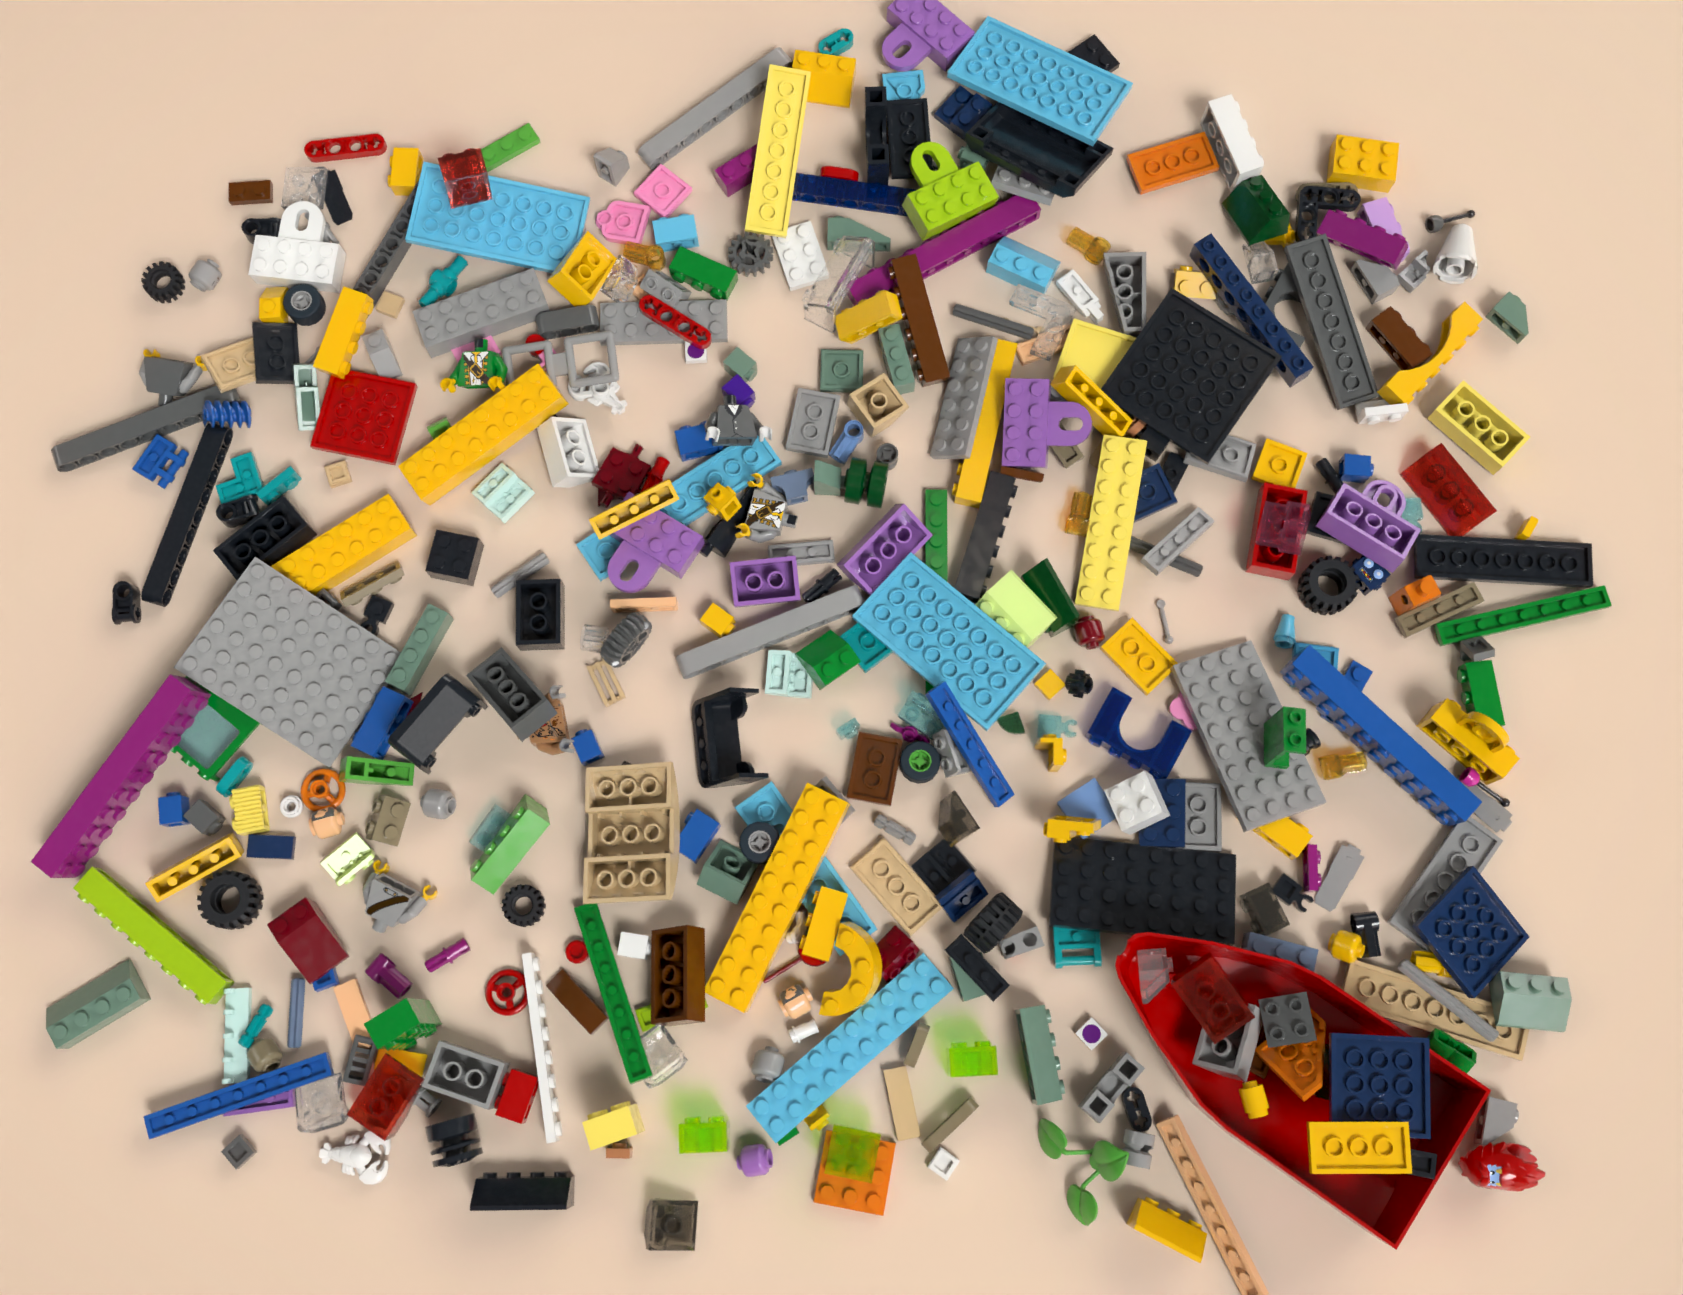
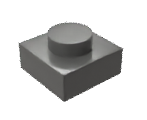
[221,1134,257,1169]

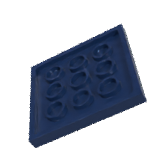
[1412,866,1530,998]
[1329,1033,1431,1139]

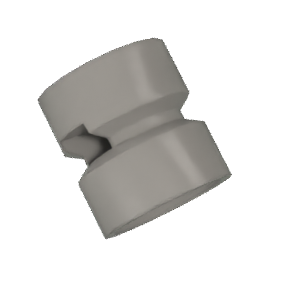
[1121,1129,1155,1169]

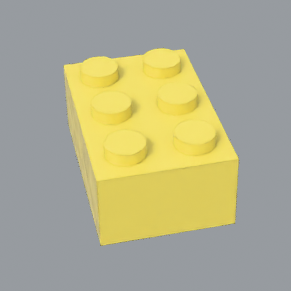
[582,1101,645,1150]

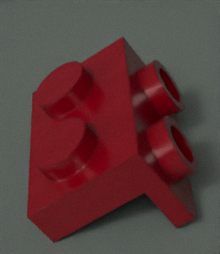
[876,925,920,983]

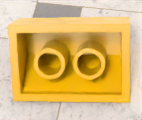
[792,50,856,108]
[1126,1196,1207,1263]

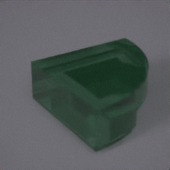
[997,711,1025,735]

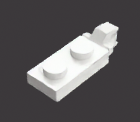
[1056,269,1104,324]

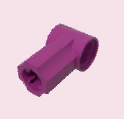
[365,953,413,999]

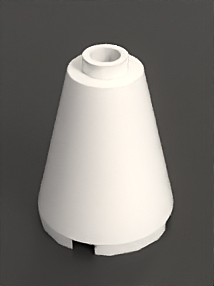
[1433,224,1478,284]

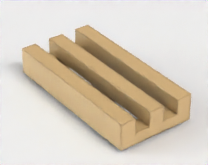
[587,659,626,707]

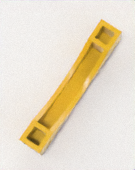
[1377,301,1483,405]

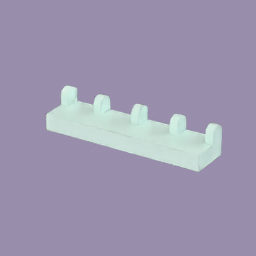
[222,988,252,1084]

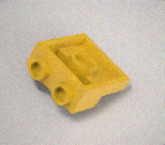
[1043,815,1102,843]

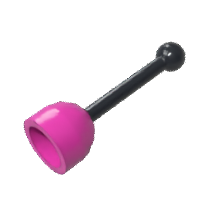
[1459,767,1510,807]

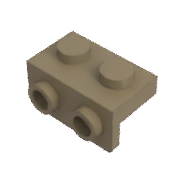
[365,795,411,847]

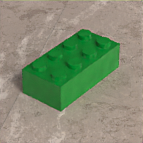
[364,998,442,1051]

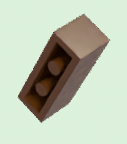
[1365,306,1433,370]

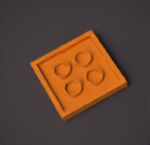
[814,1130,896,1216]

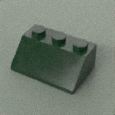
[1222,175,1290,246]
[1021,558,1080,638]

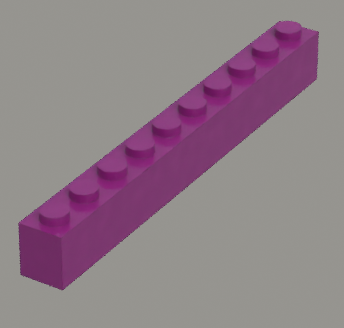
[846,195,1041,306]

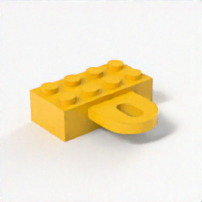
[1416,698,1520,785]

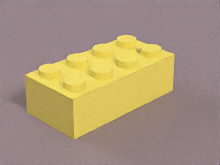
[1427,380,1530,475]

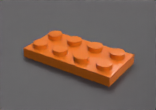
[1126,131,1219,195]

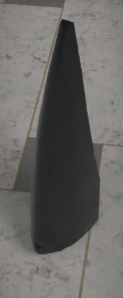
[700,480,757,558]

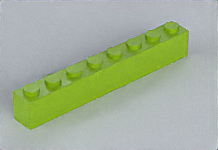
[73,866,235,1005]

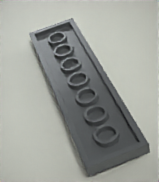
[1284,234,1380,410]

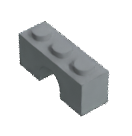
[1078,1052,1145,1123]

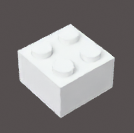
[1104,771,1170,835]

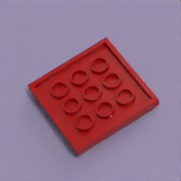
[310,370,418,466]

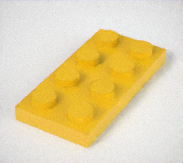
[1307,1121,1412,1174]

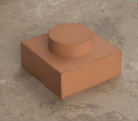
[606,1143,633,1159]

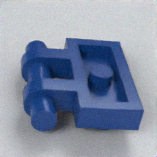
[132,434,189,489]

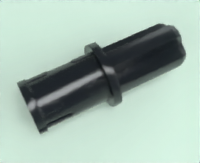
[1316,458,1343,494]
[802,568,842,603]

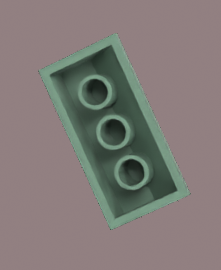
[46,959,151,1049]
[1015,1005,1065,1105]

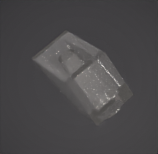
[1137,948,1174,1004]

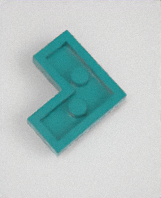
[216,452,264,504]

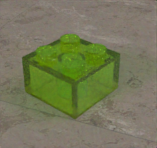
[946,1041,998,1077]
[679,1115,730,1154]
[824,1123,881,1183]

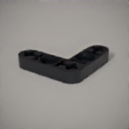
[1295,186,1361,242]

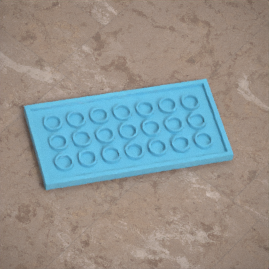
[947,16,1133,146]
[405,162,590,273]
[852,552,1046,731]

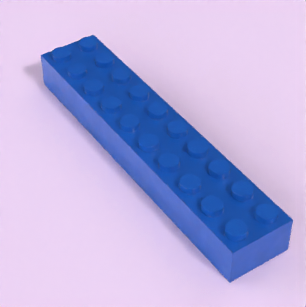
[1280,645,1482,826]

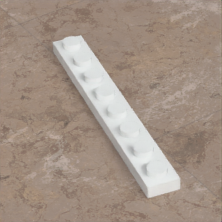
[522,952,562,1143]

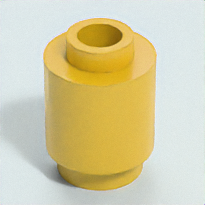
[1239,1080,1269,1119]

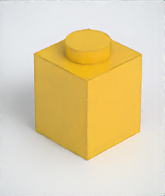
[700,603,736,638]

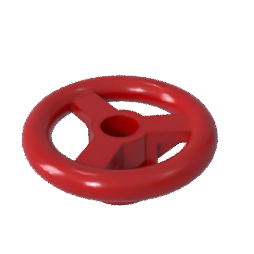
[485,969,528,1016]

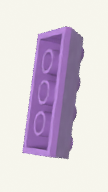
[837,504,933,596]

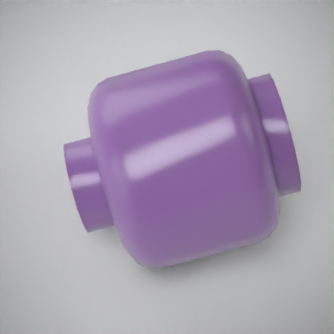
[737,1144,773,1177]

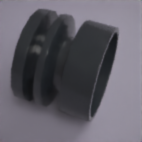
[425,1113,483,1167]

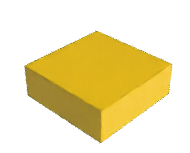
[1514,516,1539,540]
[1034,669,1065,700]

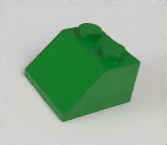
[795,630,861,690]

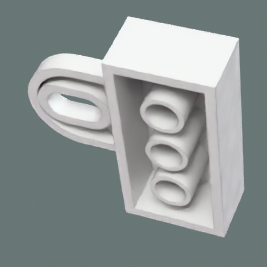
[248,201,346,293]

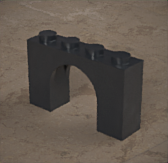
[865,86,889,188]

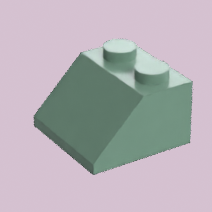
[696,840,759,905]

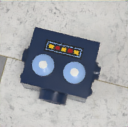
[1350,555,1391,596]

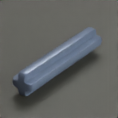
[287,978,305,1048]

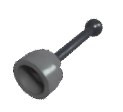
[1425,210,1475,233]

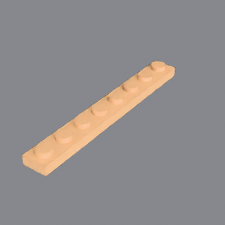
[1156,1114,1269,1295]

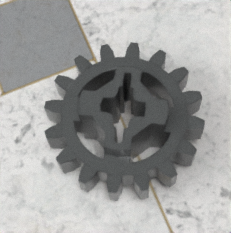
[728,231,773,277]

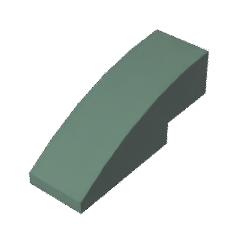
[292,363,320,431]

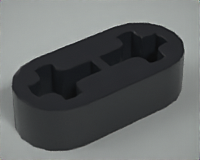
[1122,1087,1152,1132]

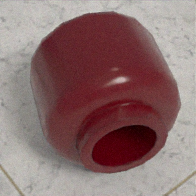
[1073,616,1105,650]

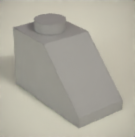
[593,148,630,187]
[1350,259,1400,304]
[362,329,403,379]
[1473,1097,1519,1145]

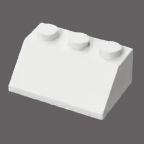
[537,417,599,488]

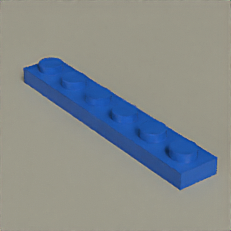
[925,681,1015,807]

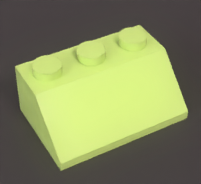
[975,570,1058,648]

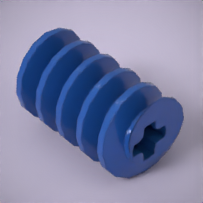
[202,400,252,428]

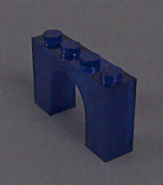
[1085,687,1192,780]

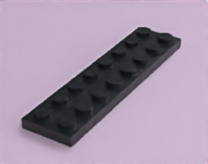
[1414,534,1593,588]

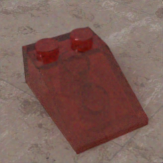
[346,1053,425,1141]

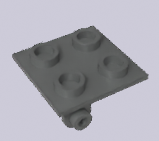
[1258,992,1317,1048]

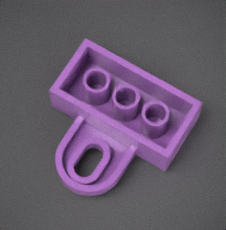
[882,0,975,72]
[1002,378,1092,469]
[1316,480,1421,573]
[608,492,705,593]

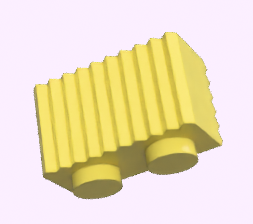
[229,785,270,836]

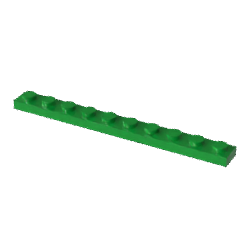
[925,489,948,704]

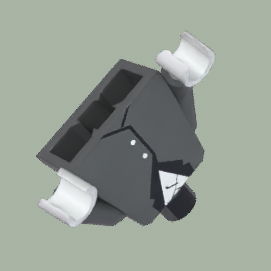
[704,395,772,446]

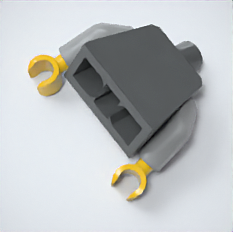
[139,349,207,406]

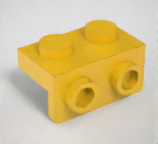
[1173,265,1217,299]
[1035,734,1067,772]

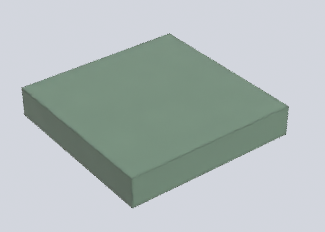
[820,349,863,393]

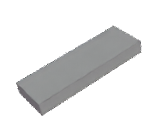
[768,540,835,566]

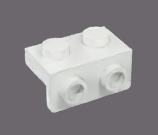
[1355,400,1409,425]

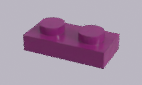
[1302,844,1322,892]

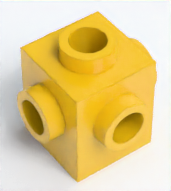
[703,482,742,522]

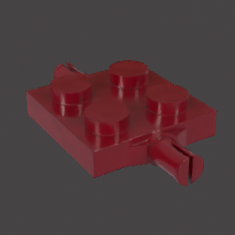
[592,444,651,508]

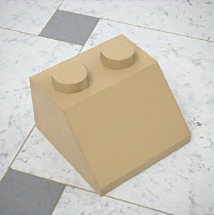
[847,373,909,438]

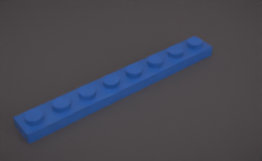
[143,1052,335,1139]

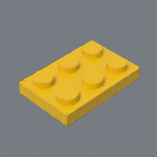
[1100,617,1178,696]

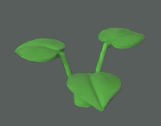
[1038,1118,1129,1226]

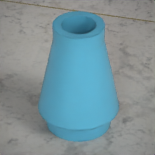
[1273,614,1296,649]

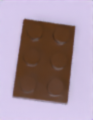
[847,732,903,807]

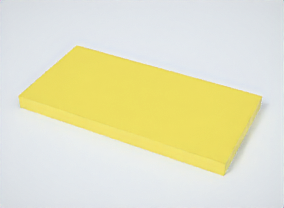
[1053,318,1136,389]

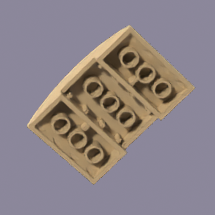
[583,762,680,904]

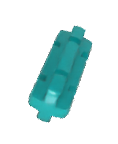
[238,1004,273,1048]

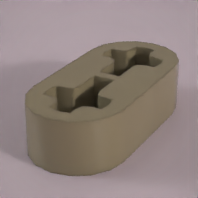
[903,1022,930,1068]

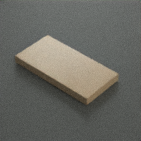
[850,838,942,937]

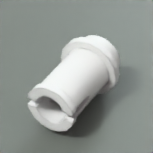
[788,1019,819,1043]

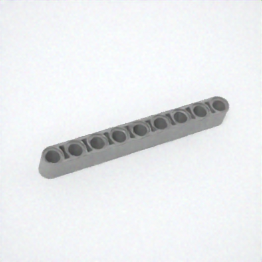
[638,47,793,170]
[675,585,864,679]

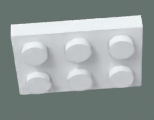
[771,221,830,291]

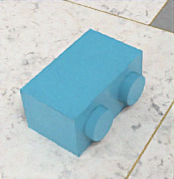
[652,214,699,253]

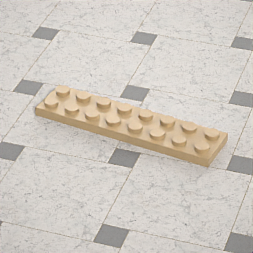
[1342,960,1529,1061]

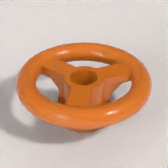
[301,768,346,811]

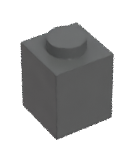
[183,799,226,836]

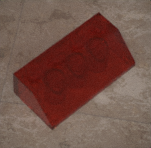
[1400,443,1497,536]

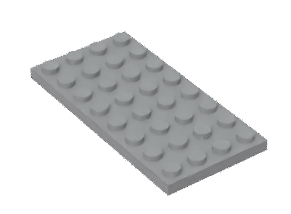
[1170,640,1326,832]

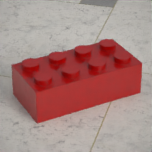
[1245,482,1308,581]

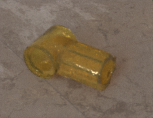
[1066,227,1111,265]
[623,241,666,270]
[1065,492,1092,537]
[1318,751,1367,780]

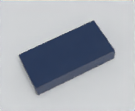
[246,834,296,860]

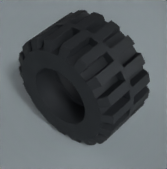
[1297,556,1360,615]
[197,870,264,930]
[963,892,1023,954]

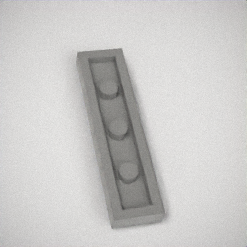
[1140,507,1214,576]

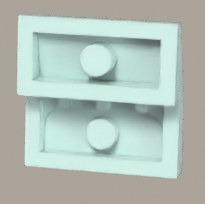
[471,462,535,524]
[765,650,813,699]

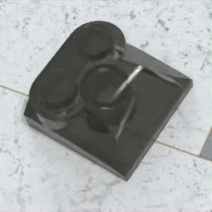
[644,1198,698,1251]

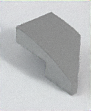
[1397,250,1430,293]

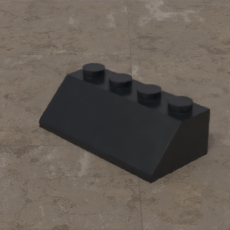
[470,1171,575,1211]

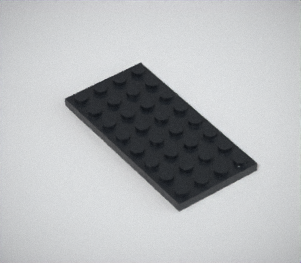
[1049,837,1236,946]

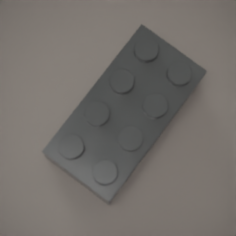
[466,647,558,742]

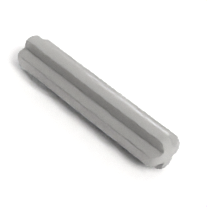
[491,553,550,598]

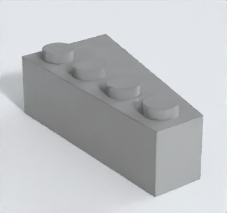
[1103,252,1146,338]

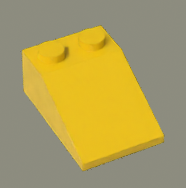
[547,231,618,307]

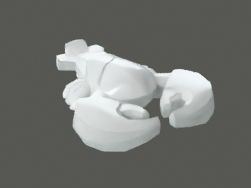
[568,362,627,415]
[319,1128,391,1185]

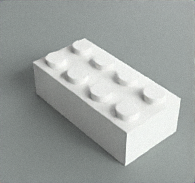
[1200,94,1264,193]

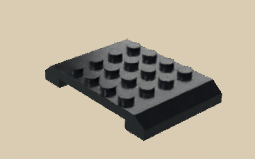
[964,102,1114,198]

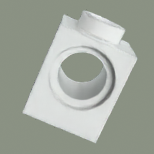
[617,932,651,960]

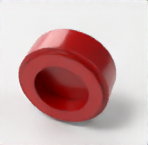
[565,940,589,964]

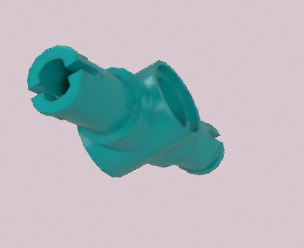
[418,255,468,307]

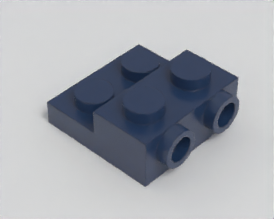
[934,85,993,141]

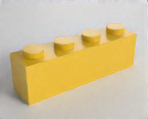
[313,286,374,380]
[1050,365,1133,437]
[589,478,679,540]
[145,832,244,903]

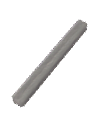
[1397,959,1499,1042]

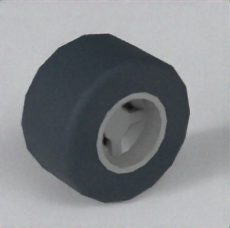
[283,284,326,326]
[739,822,780,864]

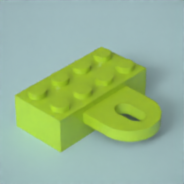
[902,142,999,241]

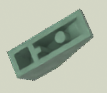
[827,216,891,252]

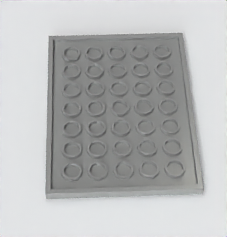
[174,557,401,768]

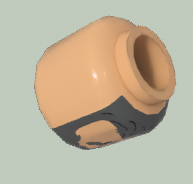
[309,807,345,839]
[778,984,814,1019]

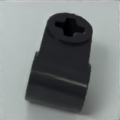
[241,217,281,244]
[216,495,261,528]
[112,581,142,625]

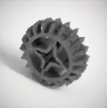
[600,612,652,668]

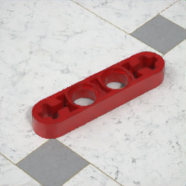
[304,134,387,163]
[639,295,712,349]

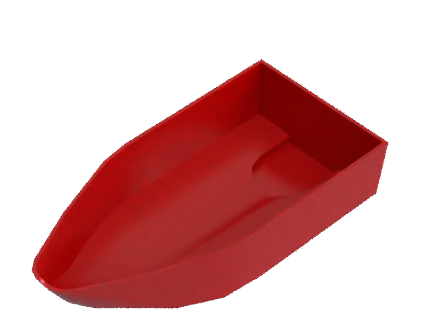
[1115,932,1491,1250]

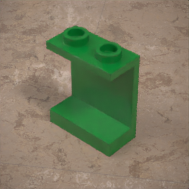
[1264,706,1306,769]

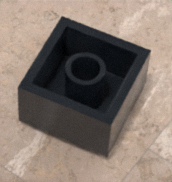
[425,529,484,586]

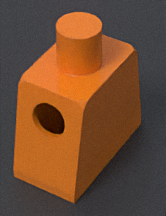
[1388,575,1441,616]

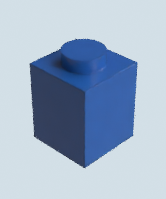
[1338,454,1374,483]
[571,729,605,766]
[158,792,191,827]

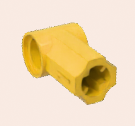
[1410,950,1452,978]

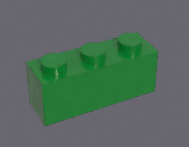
[669,246,738,301]
[1457,660,1505,727]

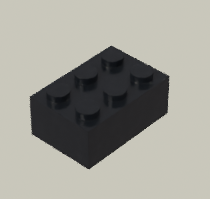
[516,579,565,651]

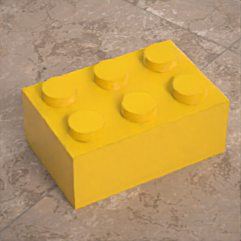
[1326,134,1399,193]

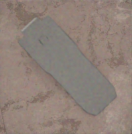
[1456,775,1512,832]
[1315,844,1364,911]

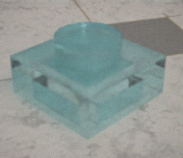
[836,718,860,740]

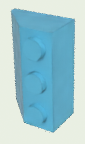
[986,236,1061,298]

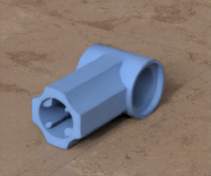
[829,420,864,465]

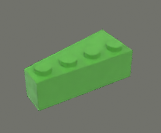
[470,794,550,895]

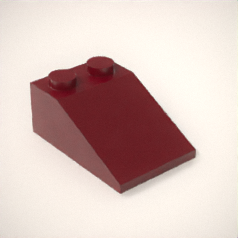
[267,897,350,984]

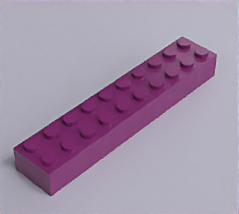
[31,674,212,878]

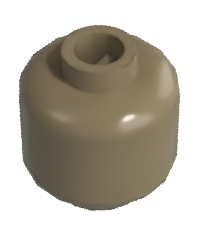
[247,1038,283,1074]

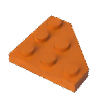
[1255,1008,1326,1102]

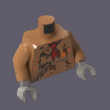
[517,685,575,755]

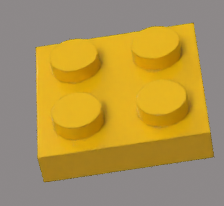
[1251,438,1308,488]

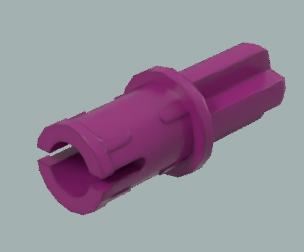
[424,938,471,972]

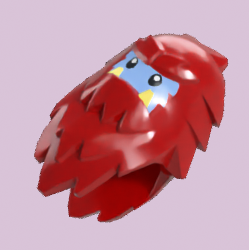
[1458,1141,1545,1192]

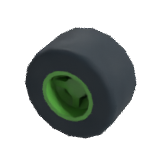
[900,741,940,784]

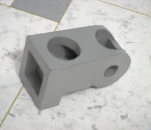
[998,926,1045,959]

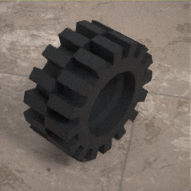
[141,261,185,303]
[502,884,546,927]

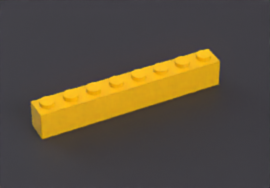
[952,339,1018,509]

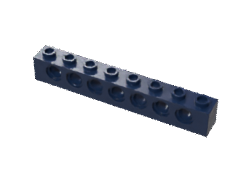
[1189,233,1314,388]

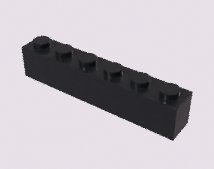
[955,471,1018,604]

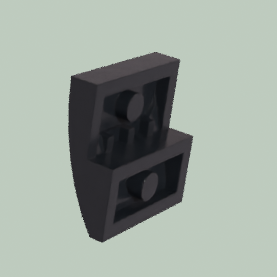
[911,836,977,895]

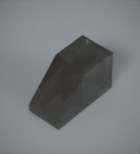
[938,791,980,848]

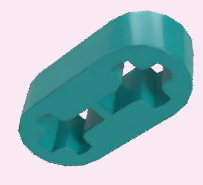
[818,28,853,56]
[216,756,253,797]

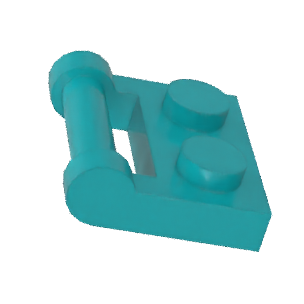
[1052,927,1102,969]

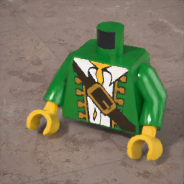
[440,339,508,393]

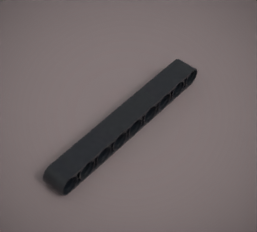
[141,423,233,607]

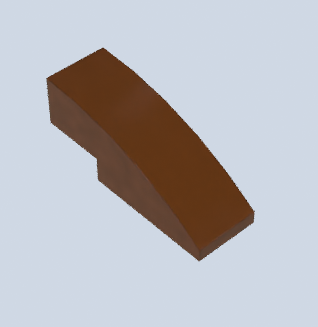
[546,969,609,1035]

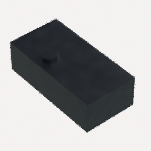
[213,495,317,580]

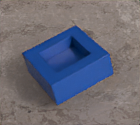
[313,968,340,992]

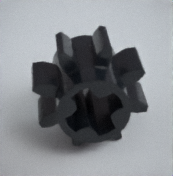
[1065,669,1093,698]

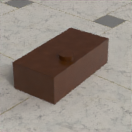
[651,925,705,1026]

